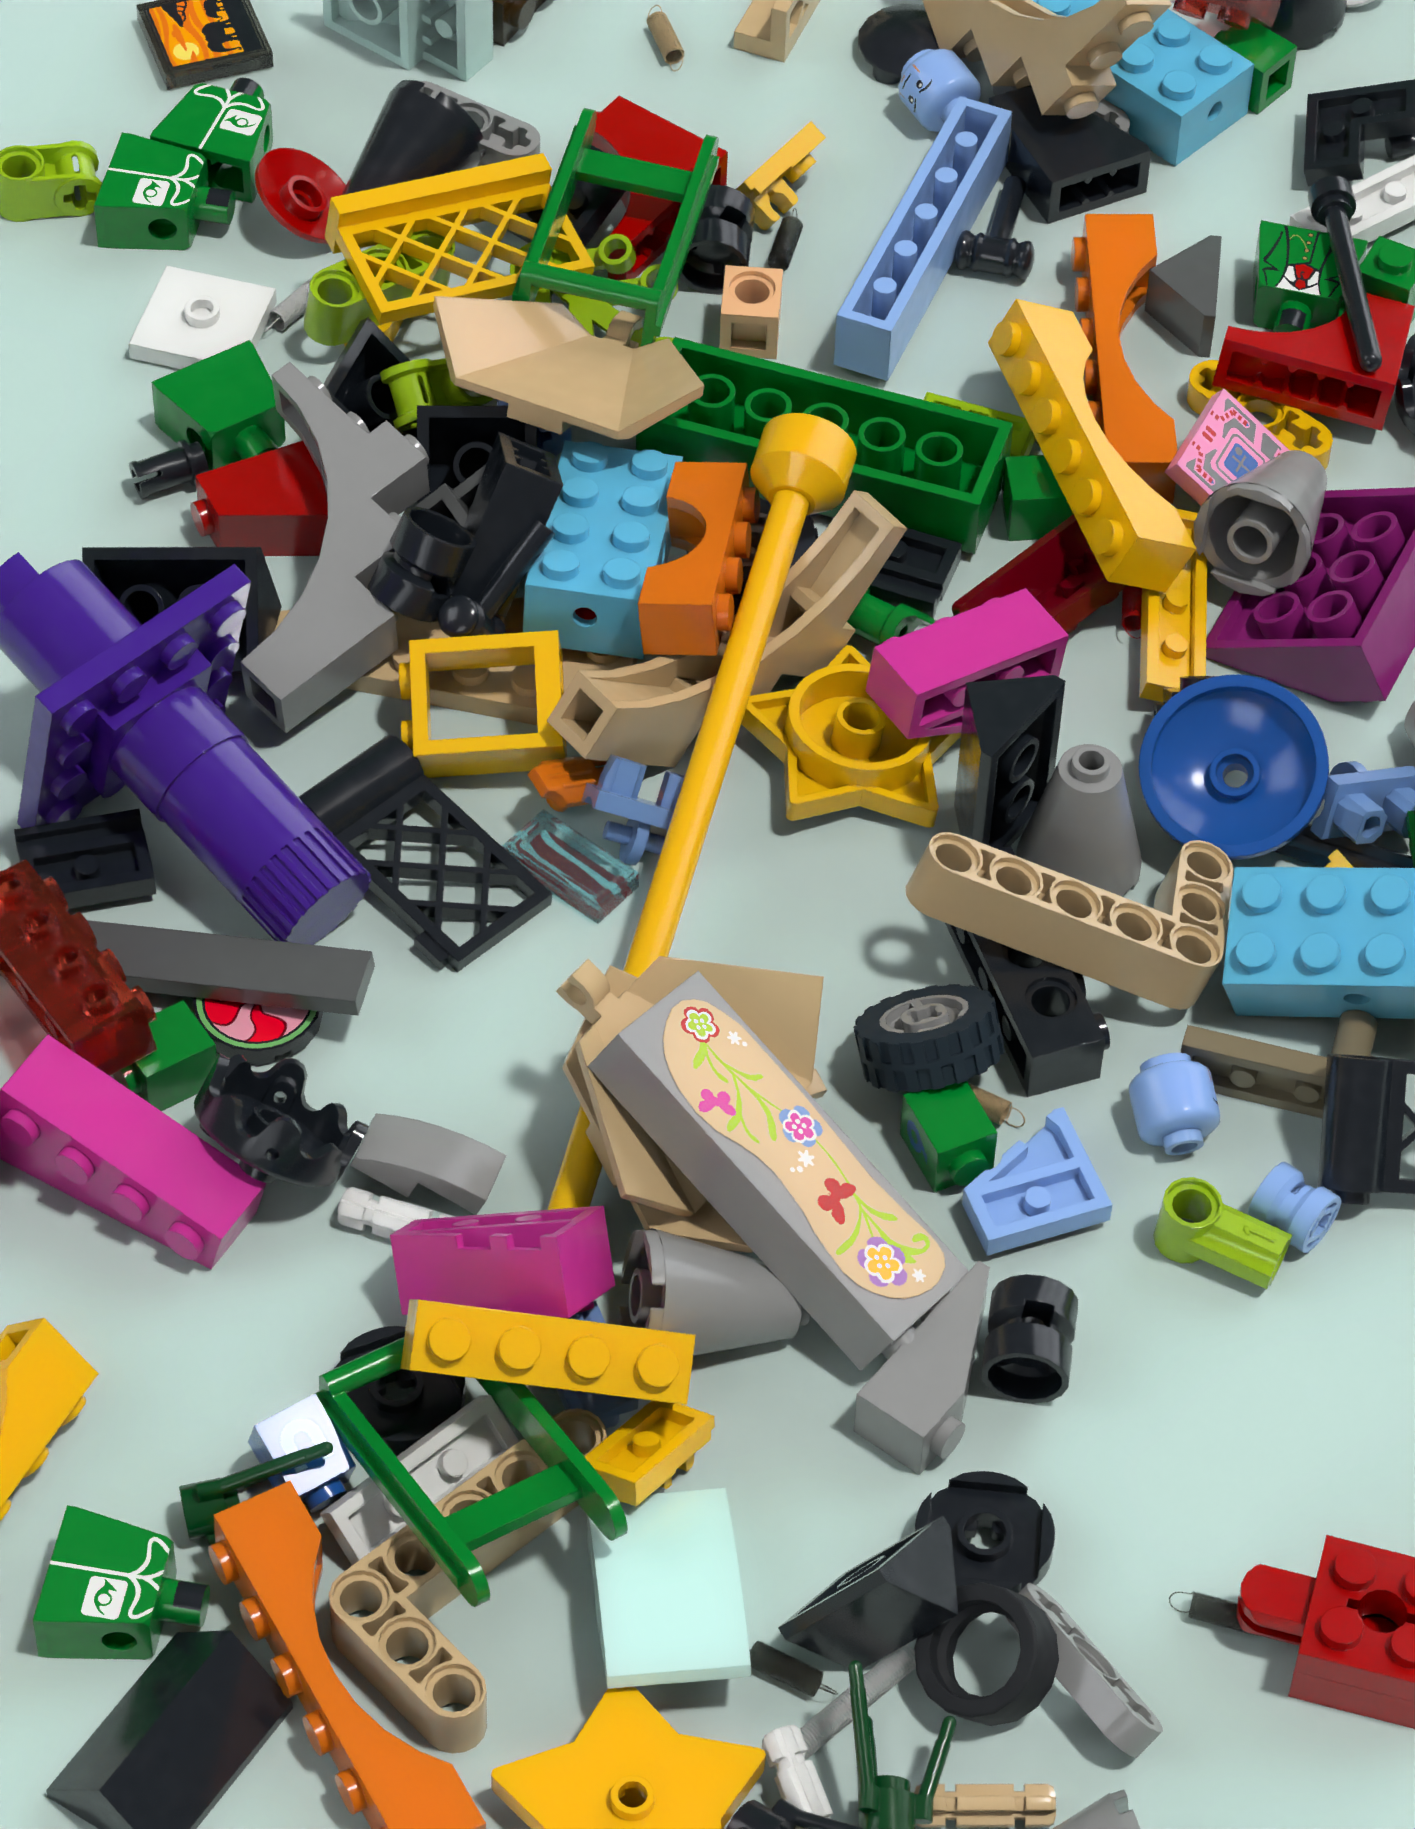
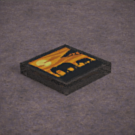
[136,0,274,90]

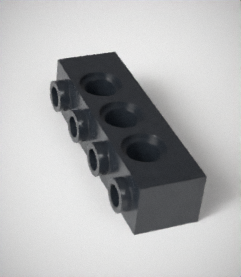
[945,846,1110,1097]

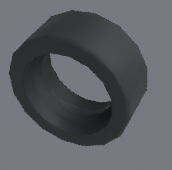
[914,1582,1059,1726]

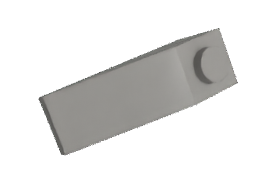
[854,1261,990,1475]

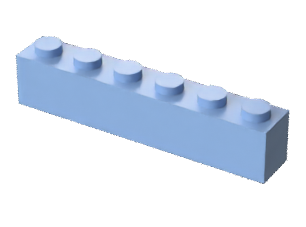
[834,96,1012,381]

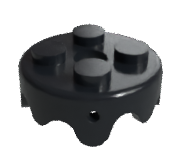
[194,1053,369,1187]

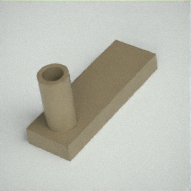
[1181,1010,1378,1119]

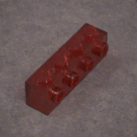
[0,859,157,1076]

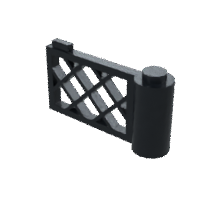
[298,735,553,973]
[1318,1054,1415,1205]

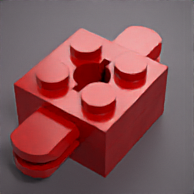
[1237,1535,1415,1729]

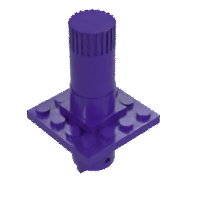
[0,552,372,945]

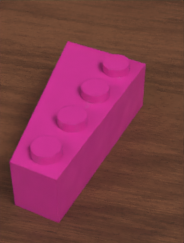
[0,1034,267,1270]

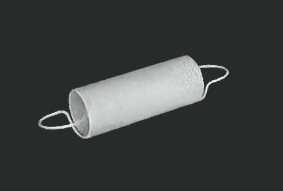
[264,279,311,332]

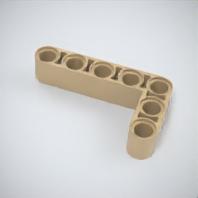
[905,832,1233,1010]
[329,1408,607,1754]

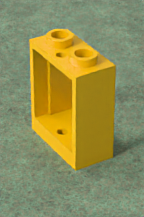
[399,630,567,778]

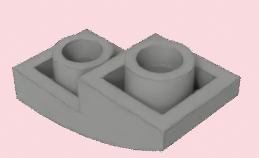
[350,1113,507,1215]

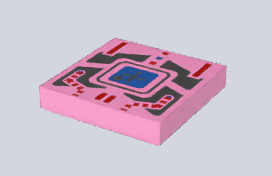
[1165,388,1289,506]

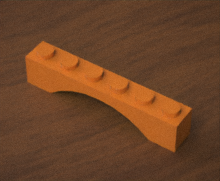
[1071,214,1177,504]
[208,1481,486,1829]

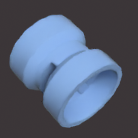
[1248,1162,1341,1253]

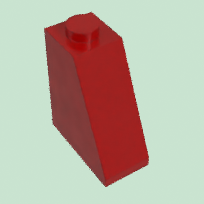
[190,440,328,556]

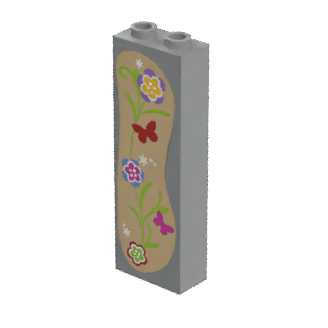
[587,971,969,1371]

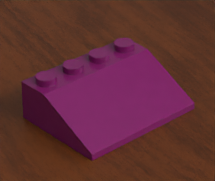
[1206,487,1415,702]

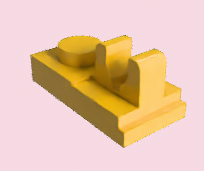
[736,121,826,231]
[584,1400,715,1507]

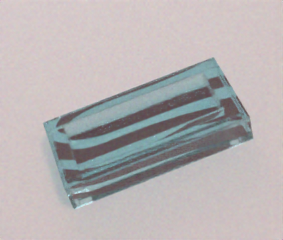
[502,809,639,924]

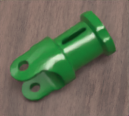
[847,588,936,645]

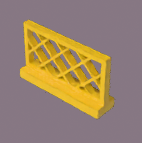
[325,153,595,325]

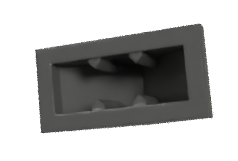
[1144,235,1222,358]

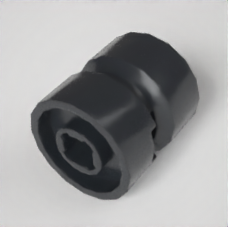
[679,185,755,294]
[368,506,477,623]
[981,1274,1078,1404]

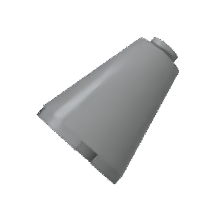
[1194,450,1327,596]
[1016,744,1142,896]
[619,1228,811,1356]

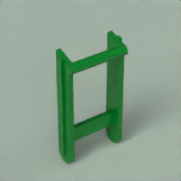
[512,108,719,346]
[314,1337,628,1607]

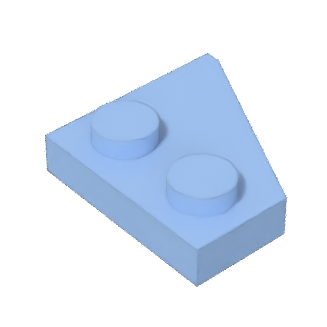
[962,1107,1112,1256]

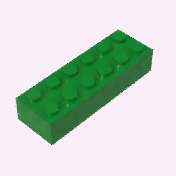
[636,337,1013,554]

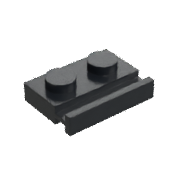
[869,528,962,618]
[14,808,156,914]

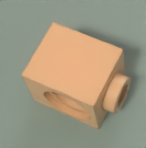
[719,265,783,359]

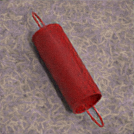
[1121,586,1142,639]

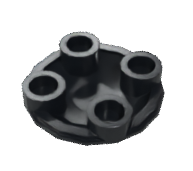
[858,4,961,85]

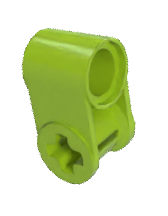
[0,140,102,222]
[380,358,493,432]

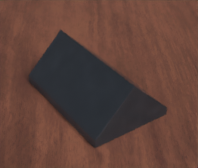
[82,547,282,671]
[954,675,1066,849]
[46,1630,293,1829]

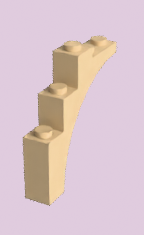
[922,0,1172,119]
[547,490,908,768]

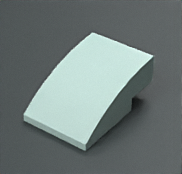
[323,0,493,82]
[587,1488,751,1689]

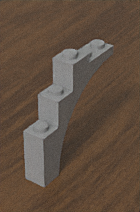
[241,362,430,733]

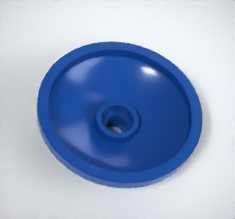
[1139,674,1329,860]

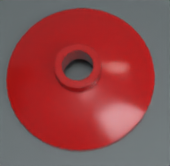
[255,148,346,244]

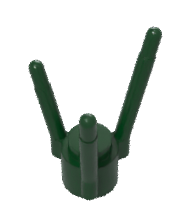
[179,1441,334,1546]
[848,1660,957,1829]

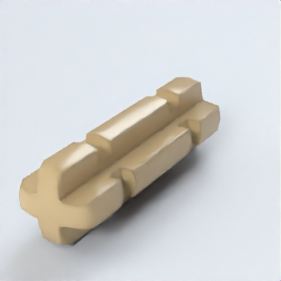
[914,1784,1056,1828]

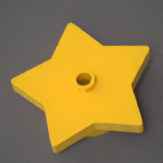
[741,645,961,828]
[491,1687,766,1829]

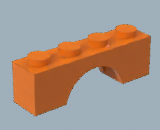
[638,462,760,656]

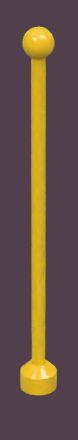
[547,413,857,1210]

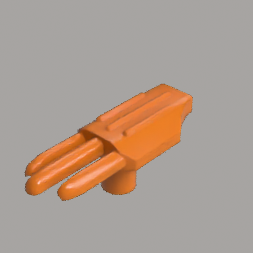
[527,756,607,812]

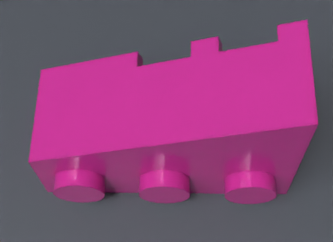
[865,588,1069,739]
[390,1206,615,1319]

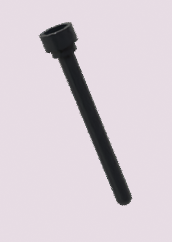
[1308,176,1382,372]

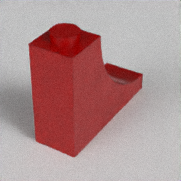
[592,96,728,281]
[1212,293,1415,431]

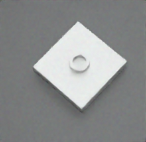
[129,265,277,369]

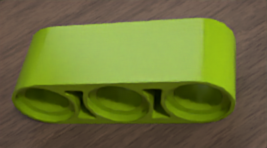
[304,230,455,346]

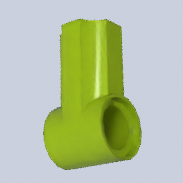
[1153,1177,1292,1289]

